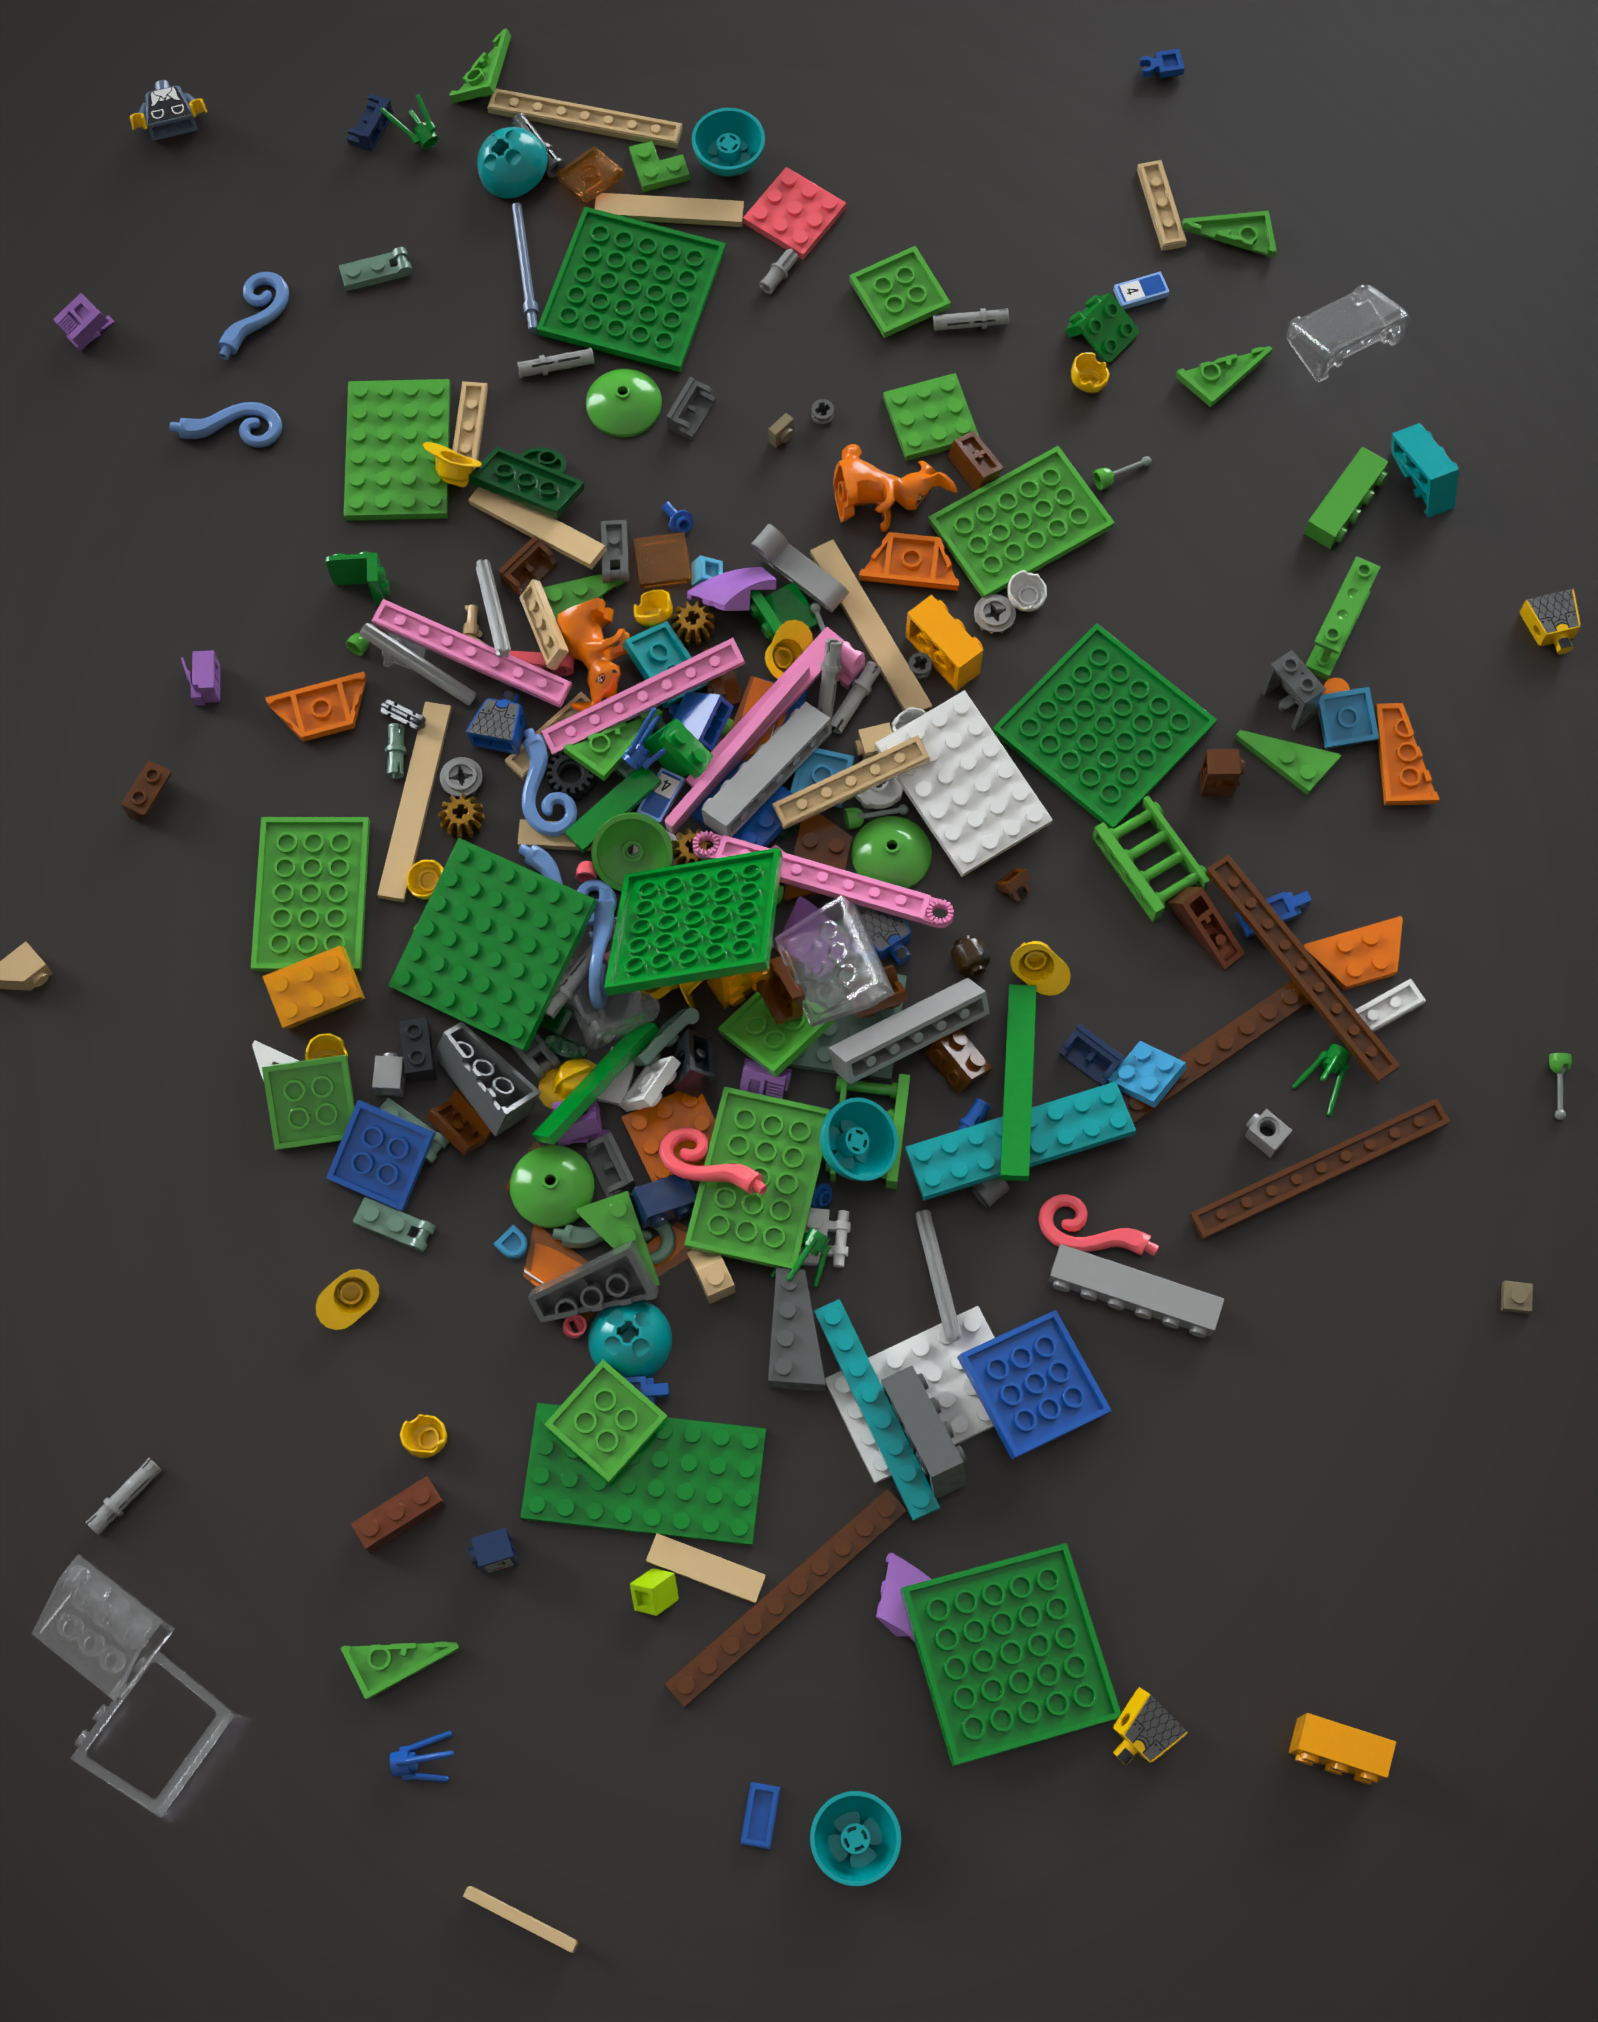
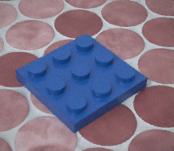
[691,760,793,847]
[326,1100,436,1211]

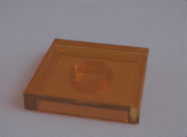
[556,146,625,203]
[633,532,692,588]

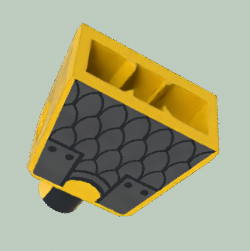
[1520,589,1581,655]
[1113,1687,1188,1765]

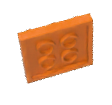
[621,1091,716,1182]

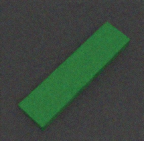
[565,766,662,853]

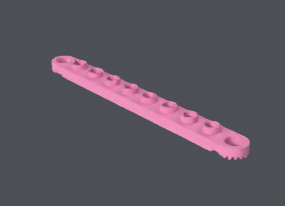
[693,831,954,928]

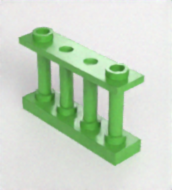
[1306,556,1380,680]
[1092,796,1210,922]
[825,1074,910,1189]

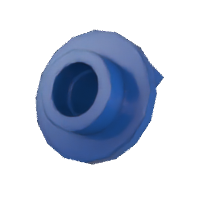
[661,501,694,535]
[811,1183,832,1209]

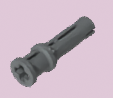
[512,113,566,178]

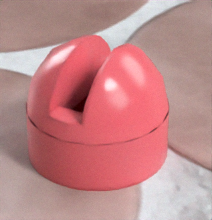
[576,861,598,883]
[563,1314,587,1339]

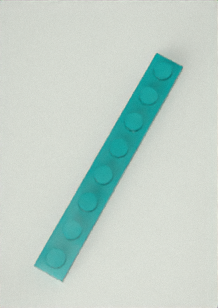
[814,1299,940,1521]

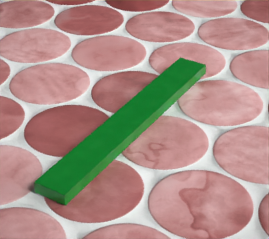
[1000,985,1037,1181]

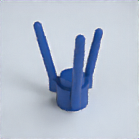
[622,708,668,770]
[390,1731,454,1782]

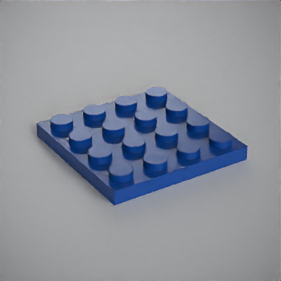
[957,1310,1112,1460]

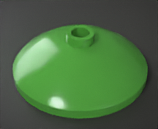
[586,369,662,437]
[591,813,673,892]
[851,816,932,889]
[510,1145,595,1228]

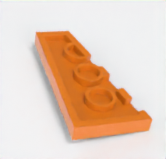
[1374,703,1440,805]

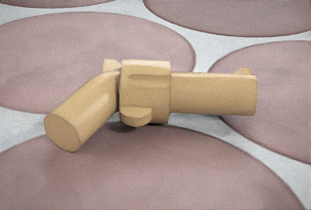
[463,605,487,645]

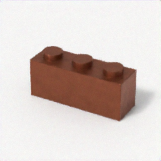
[351,1476,446,1554]

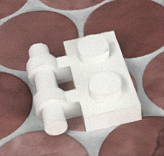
[799,1208,851,1268]

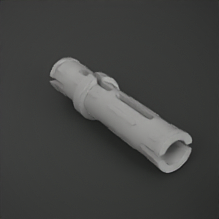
[933,308,1009,331]
[517,348,595,378]
[817,639,843,719]
[831,661,882,734]
[545,943,592,1019]
[85,1458,162,1535]

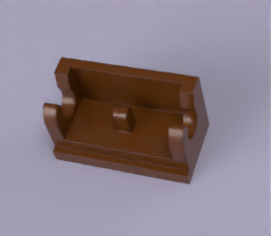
[948,431,1004,491]
[499,536,557,597]

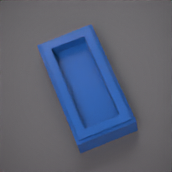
[740,1782,781,1850]

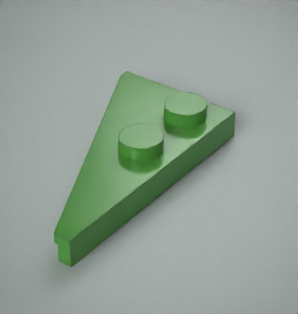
[449,29,511,103]
[1182,211,1276,257]
[1176,346,1273,407]
[543,573,630,619]
[564,709,663,781]
[1235,730,1341,795]
[576,1191,660,1286]
[340,1642,460,1700]

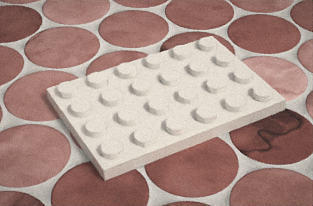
[875,690,1053,877]
[825,1306,995,1484]

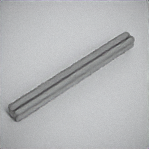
[476,559,511,658]
[360,623,476,705]
[916,1210,961,1342]

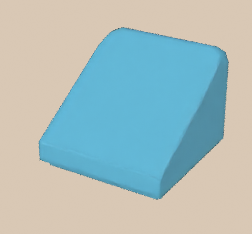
[691,555,723,586]

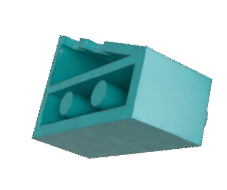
[1391,423,1460,518]

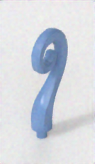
[218,272,289,360]
[169,402,283,448]
[522,728,577,837]
[518,844,617,927]
[589,888,615,1009]

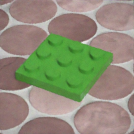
[849,246,951,338]
[883,373,979,461]
[718,991,834,1078]
[262,1054,355,1150]
[544,1360,668,1484]

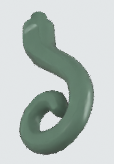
[552,1221,676,1265]

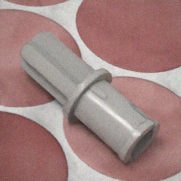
[759,249,798,294]

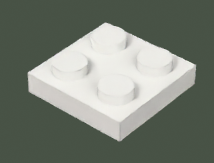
[619,1056,681,1112]

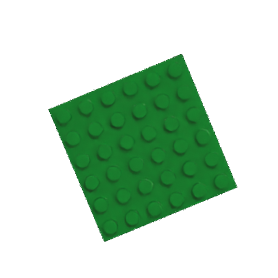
[537,206,726,372]
[992,623,1217,829]
[388,838,598,1052]
[604,847,783,996]
[900,1543,1121,1767]

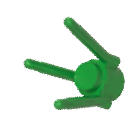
[380,94,439,149]
[1292,1044,1350,1116]
[770,1227,832,1287]

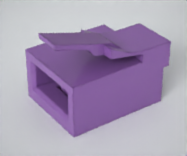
[53,293,115,351]
[181,650,220,706]
[739,1057,792,1099]
[552,1100,610,1146]

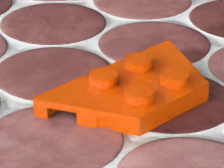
[859,532,959,591]
[265,672,367,742]
[1303,916,1403,990]

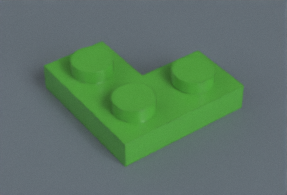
[629,141,690,192]

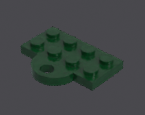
[469,446,584,519]

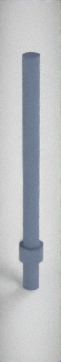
[512,202,539,333]

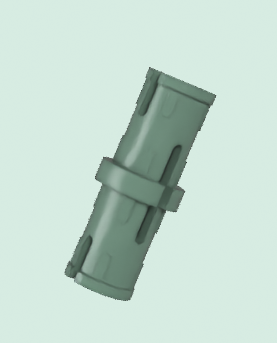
[385,723,407,779]

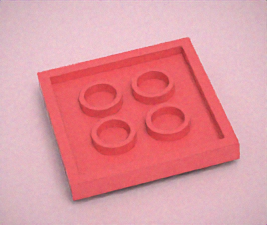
[743,167,846,260]

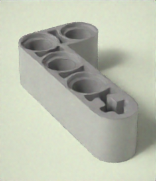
[751,524,849,613]

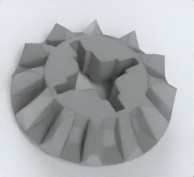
[974,594,1016,634]
[440,757,483,797]

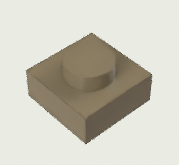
[768,413,794,448]
[1501,1281,1533,1314]

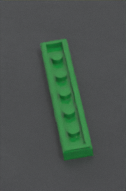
[532,1021,659,1145]

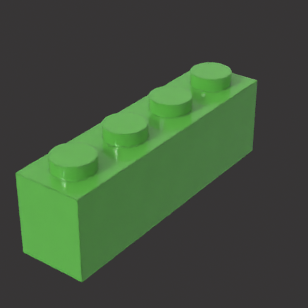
[1304,446,1388,549]

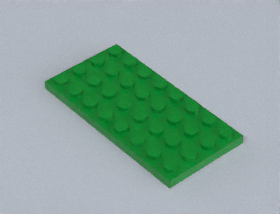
[520,1403,766,1546]

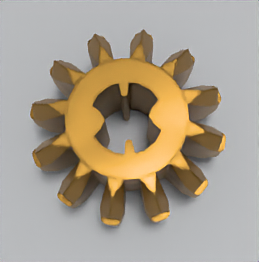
[671,601,715,646]
[439,793,485,839]
[671,827,714,866]

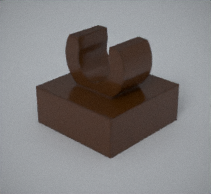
[995,868,1032,902]

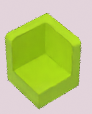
[630,1568,679,1616]

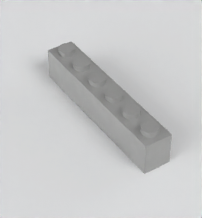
[702,702,832,837]
[829,978,990,1084]
[1048,1244,1224,1338]

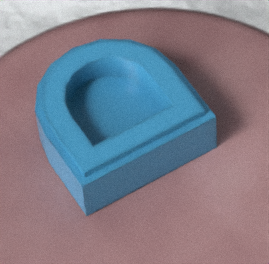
[493,1224,528,1260]

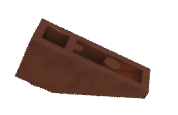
[1168,887,1245,970]

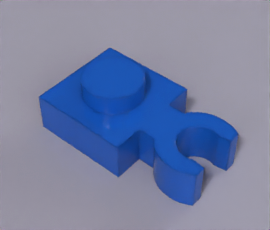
[1139,49,1185,78]

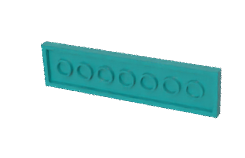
[905,1081,1136,1201]

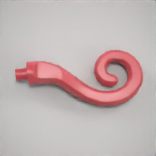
[659,1127,768,1195]
[1038,1194,1159,1256]

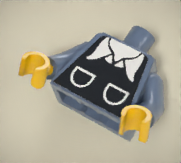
[130,80,207,141]

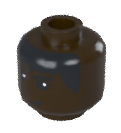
[950,935,991,978]

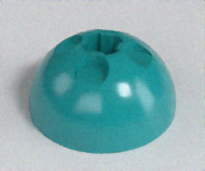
[692,108,765,177]
[477,127,548,198]
[819,1098,898,1181]
[588,1300,673,1378]
[810,1791,901,1886]

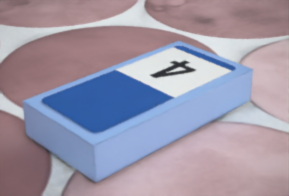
[1113,271,1170,310]
[637,767,685,824]

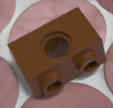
[1199,749,1245,796]

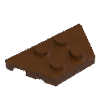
[784,813,852,903]

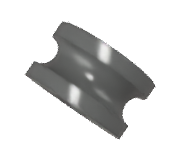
[811,399,834,426]
[909,652,932,679]

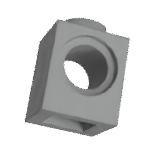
[372,1053,406,1097]
[1245,1109,1292,1158]

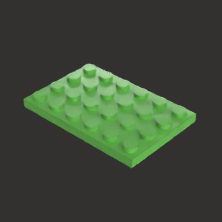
[344,379,451,521]
[928,446,1115,598]
[251,817,370,972]
[684,1087,830,1269]

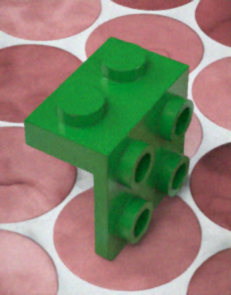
[1064,292,1139,363]
[325,551,390,606]
[749,583,818,641]
[643,718,713,779]

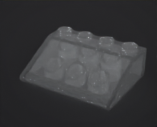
[774,895,894,1027]
[32,1554,175,1703]

